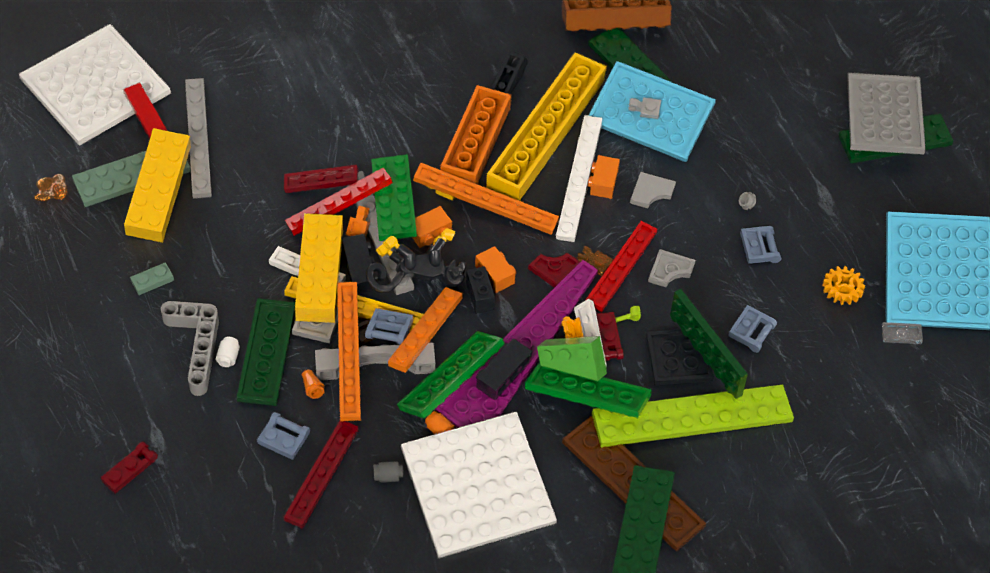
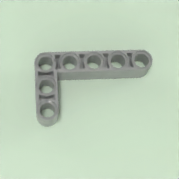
[161,301,219,396]

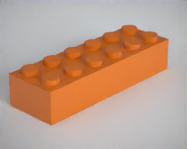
[441,85,511,184]

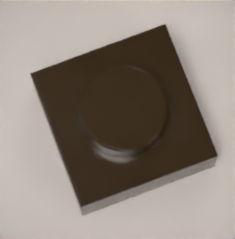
[358,319,376,346]

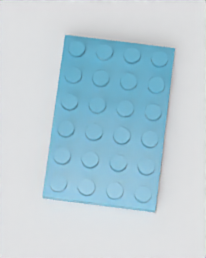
[589,61,715,162]

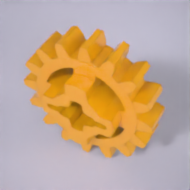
[822,266,865,305]

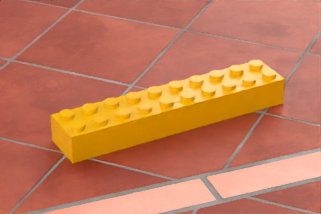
[486,53,606,201]

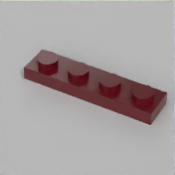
[284,165,359,193]

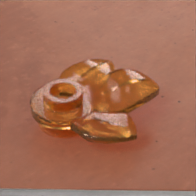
[33,174,67,201]

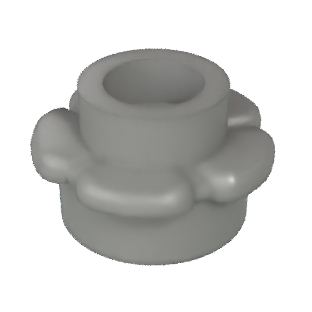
[739,192,756,210]

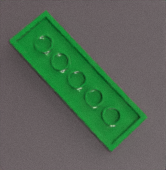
[371,154,417,241]
[397,331,505,418]
[525,362,652,418]

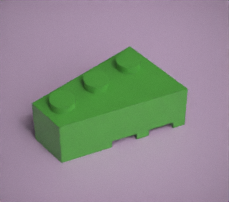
[537,336,607,381]

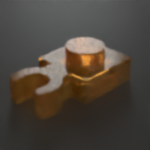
[578,246,613,276]

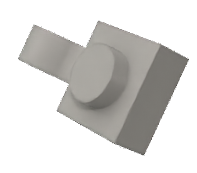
[628,97,661,119]

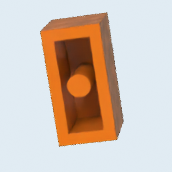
[588,155,620,199]
[412,206,452,248]
[475,246,516,293]

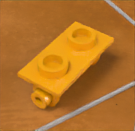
[561,317,584,338]

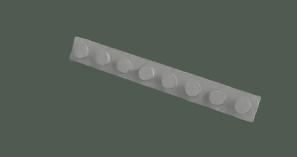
[185,78,212,198]
[347,171,414,295]

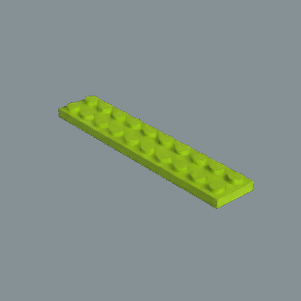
[592,385,794,447]

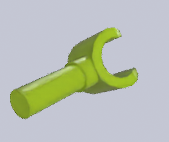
[615,306,641,322]

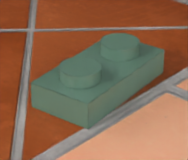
[130,262,174,295]

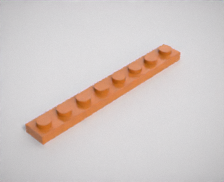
[413,163,559,235]
[337,282,361,421]

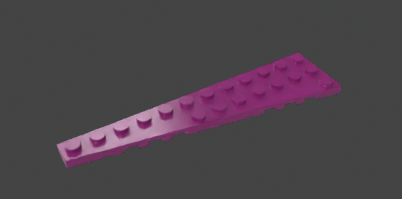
[434,260,598,429]

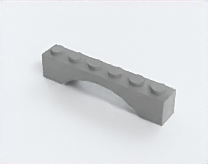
[315,343,435,380]

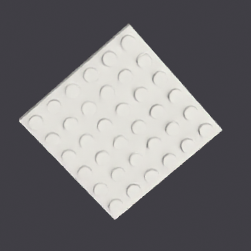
[19,24,171,145]
[401,412,557,558]

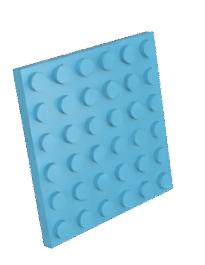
[886,212,990,330]

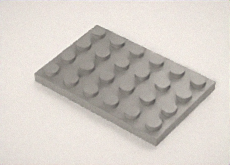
[848,73,925,154]

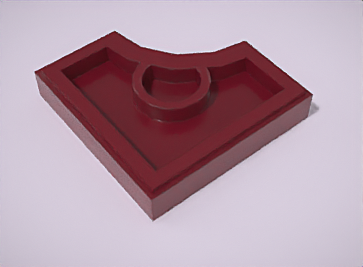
[528,253,580,288]

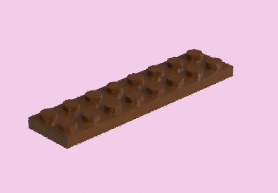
[562,416,706,552]

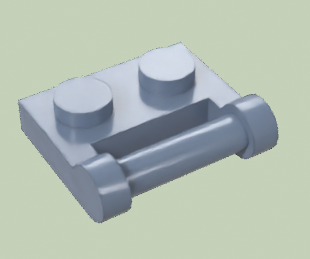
[740,226,781,264]
[728,305,777,353]
[365,308,413,345]
[257,412,310,460]

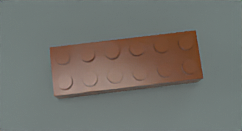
[562,0,671,31]

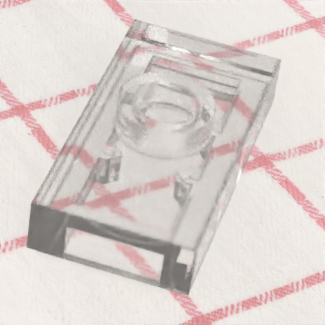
[882,322,923,344]

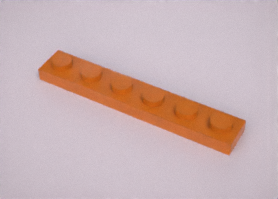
[388,287,462,373]

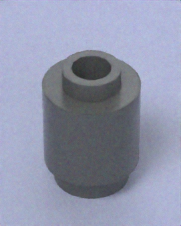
[374,461,403,483]

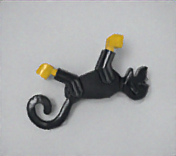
[366,228,467,293]

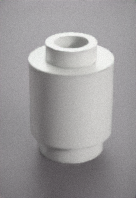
[216,337,239,367]

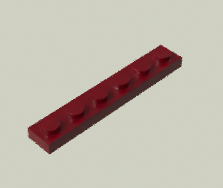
[284,421,359,528]

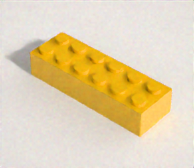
[124,128,191,243]
[295,214,343,323]

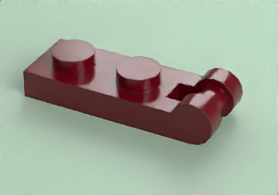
[596,312,623,361]
[101,442,158,494]

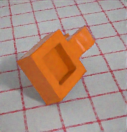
[346,206,370,238]

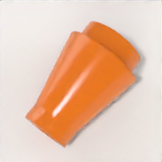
[302,370,325,399]

